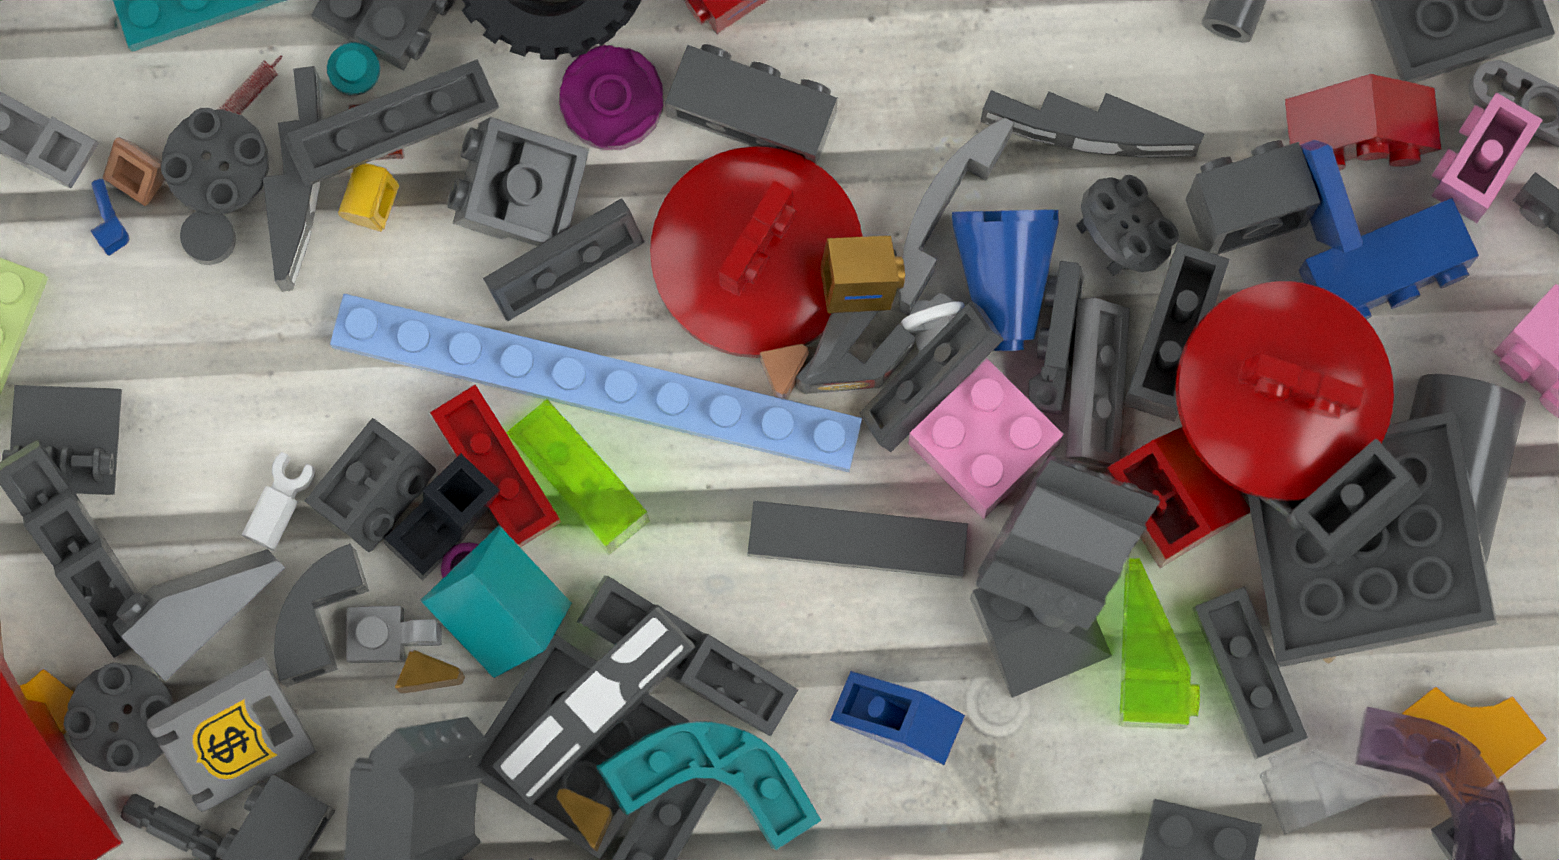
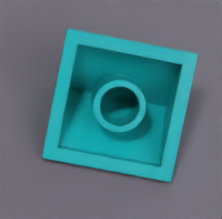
[420,526,572,678]

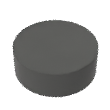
[180,211,236,265]

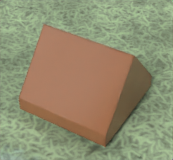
[102,137,165,206]
[760,344,810,400]

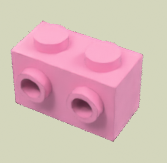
[1431,92,1543,223]

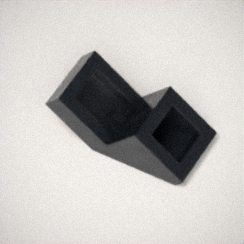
[384,454,500,581]

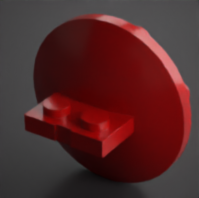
[650,146,863,358]
[1176,281,1394,501]

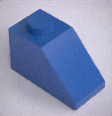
[830,671,965,765]

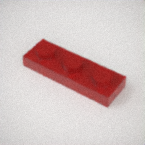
[430,384,561,548]

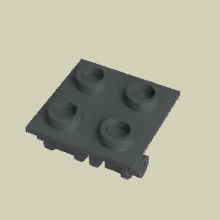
[2,385,122,495]

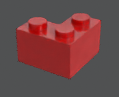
[1285,74,1441,170]

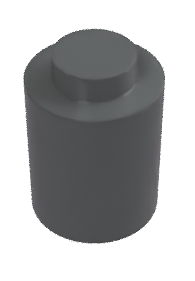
[1202,0,1266,43]

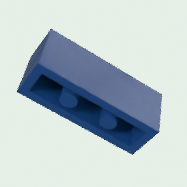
[1298,198,1479,319]

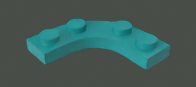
[596,721,822,850]

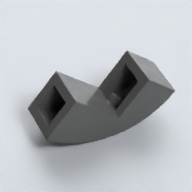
[274,544,369,687]

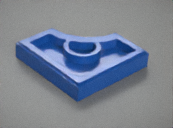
[1300,139,1363,253]

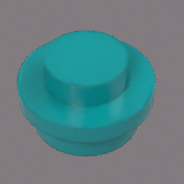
[327,42,380,96]

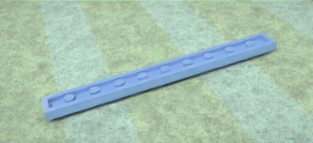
[330,294,862,473]

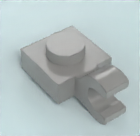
[347,606,442,663]

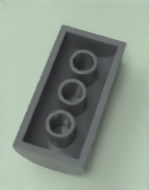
[1409,374,1526,565]

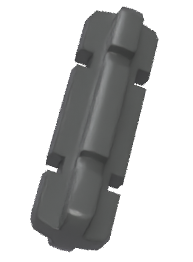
[121,794,224,860]

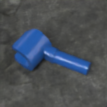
[90,179,130,256]

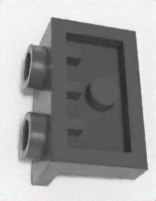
[305,418,436,552]

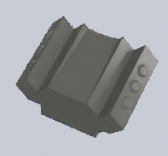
[976,455,1160,634]
[345,717,487,860]

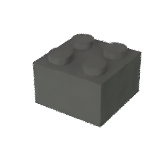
[1185,140,1320,255]

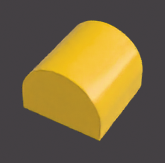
[338,163,399,232]

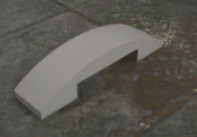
[0,92,99,189]
[899,118,1014,316]

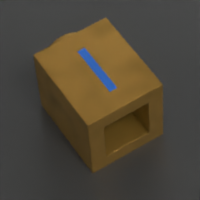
[821,236,905,313]

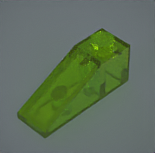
[506,399,650,555]
[1119,558,1200,730]

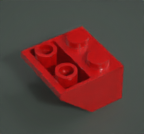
[1105,427,1251,568]

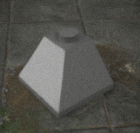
[970,588,1112,698]

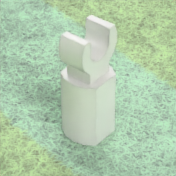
[242,452,315,551]

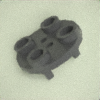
[161,107,269,215]
[1075,174,1179,276]
[64,663,174,773]

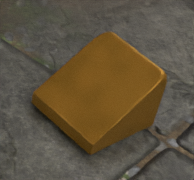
[395,650,465,693]
[556,788,613,852]

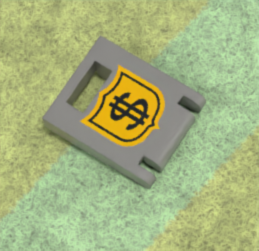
[147,657,316,811]

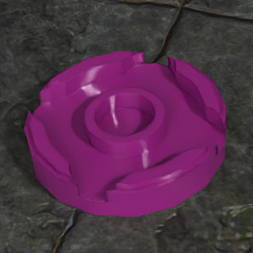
[559,45,664,150]

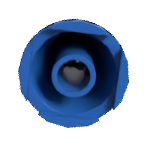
[952,210,1059,351]

